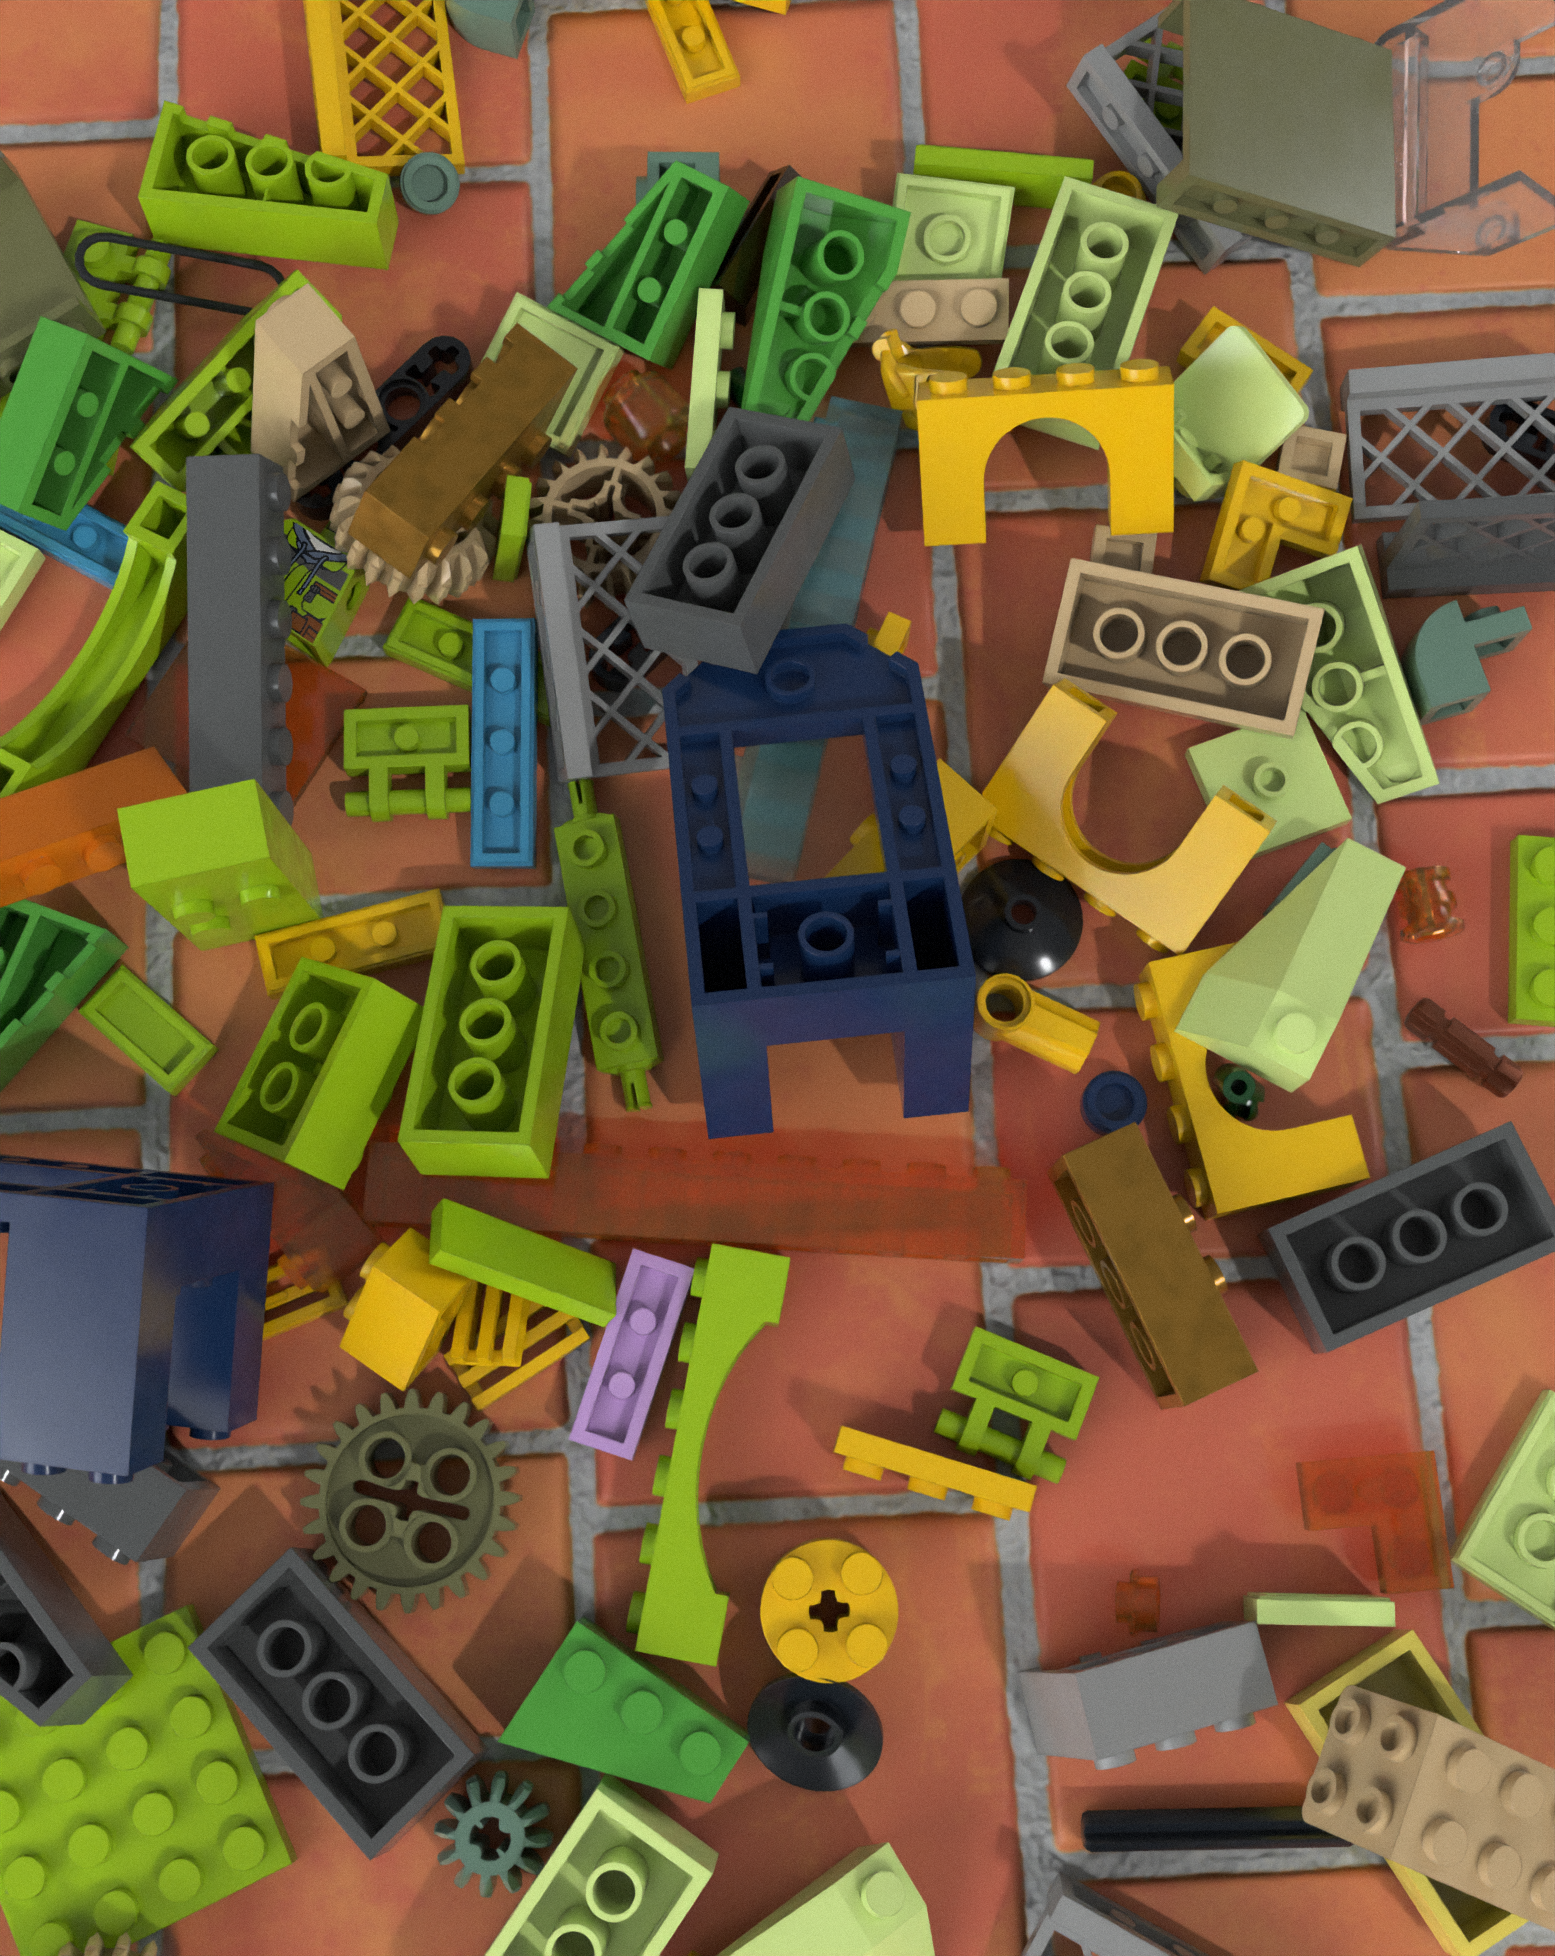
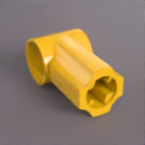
[973,973,1101,1074]

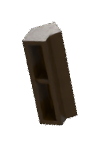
[710,165,802,327]

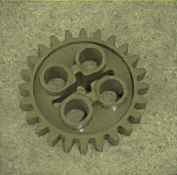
[300,1389,523,1613]

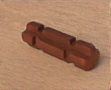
[1404,998,1523,1098]

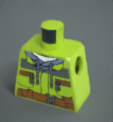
[284,518,370,668]

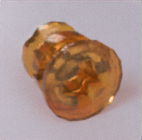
[1396,865,1465,944]

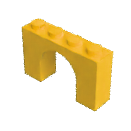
[916,359,1174,546]
[981,678,1277,955]
[1134,942,1370,1221]

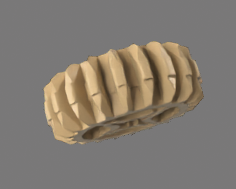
[527,444,682,611]
[329,445,499,605]

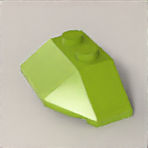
[130,269,342,492]

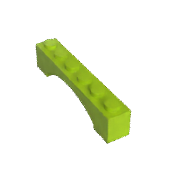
[0,481,188,798]
[626,1243,790,1667]

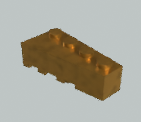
[347,323,578,579]

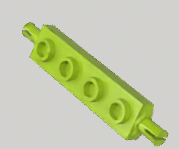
[554,779,664,1112]

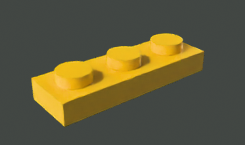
[833,1426,1037,1521]

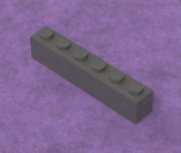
[186,454,294,826]

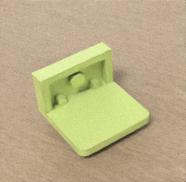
[1174,326,1309,502]

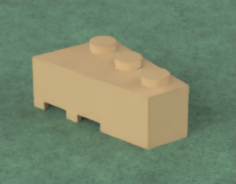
[251,283,390,502]

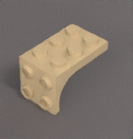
[1302,1685,1555,1932]

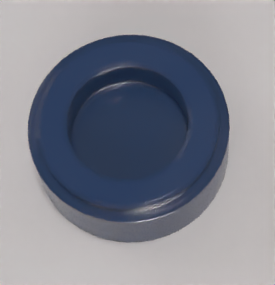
[1080,1071,1147,1136]

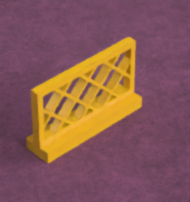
[303,0,465,176]

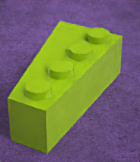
[138,100,399,270]

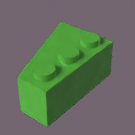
[547,160,750,370]
[0,316,179,531]
[0,899,129,1092]
[497,1616,750,1803]

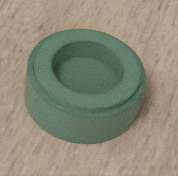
[399,152,460,215]

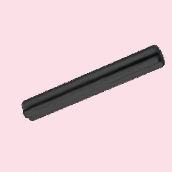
[1081,1806,1354,1852]

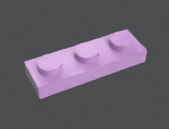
[568,1248,695,1461]

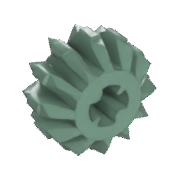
[434,1770,554,1898]

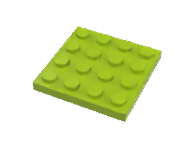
[0,1604,298,1956]

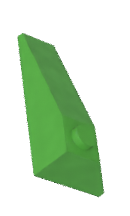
[741,176,911,421]

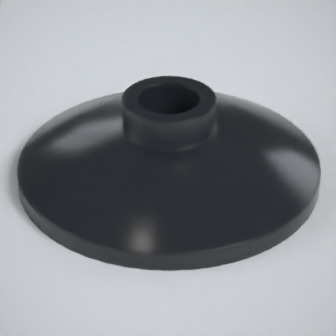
[962,859,1083,982]
[747,1673,884,1791]

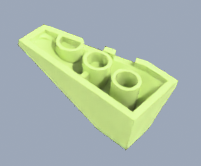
[1238,544,1440,804]
[1174,838,1406,1093]
[716,1842,935,1956]

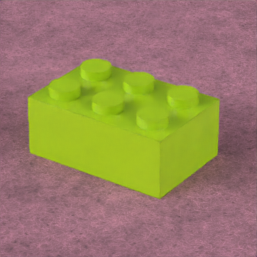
[214,957,424,1190]

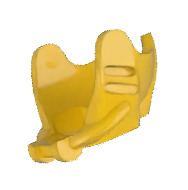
[872,328,982,432]

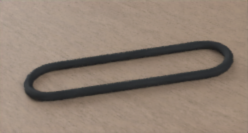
[74,233,285,316]

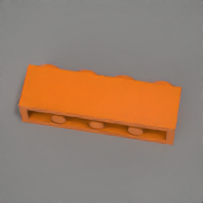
[0,746,187,908]

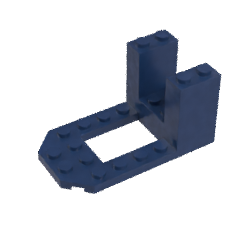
[662,623,976,1139]
[0,1154,274,1484]

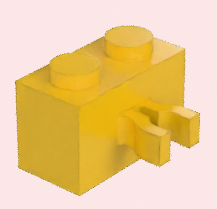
[339,1227,473,1392]

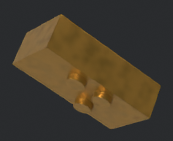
[1046,1122,1259,1410]

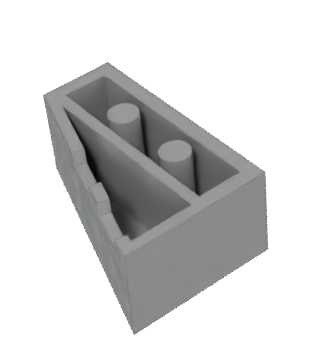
[1018,1621,1278,1770]

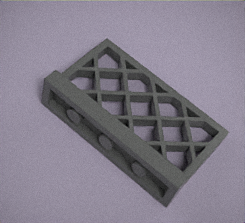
[1376,495,1555,599]

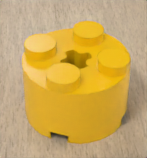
[760,1537,898,1683]

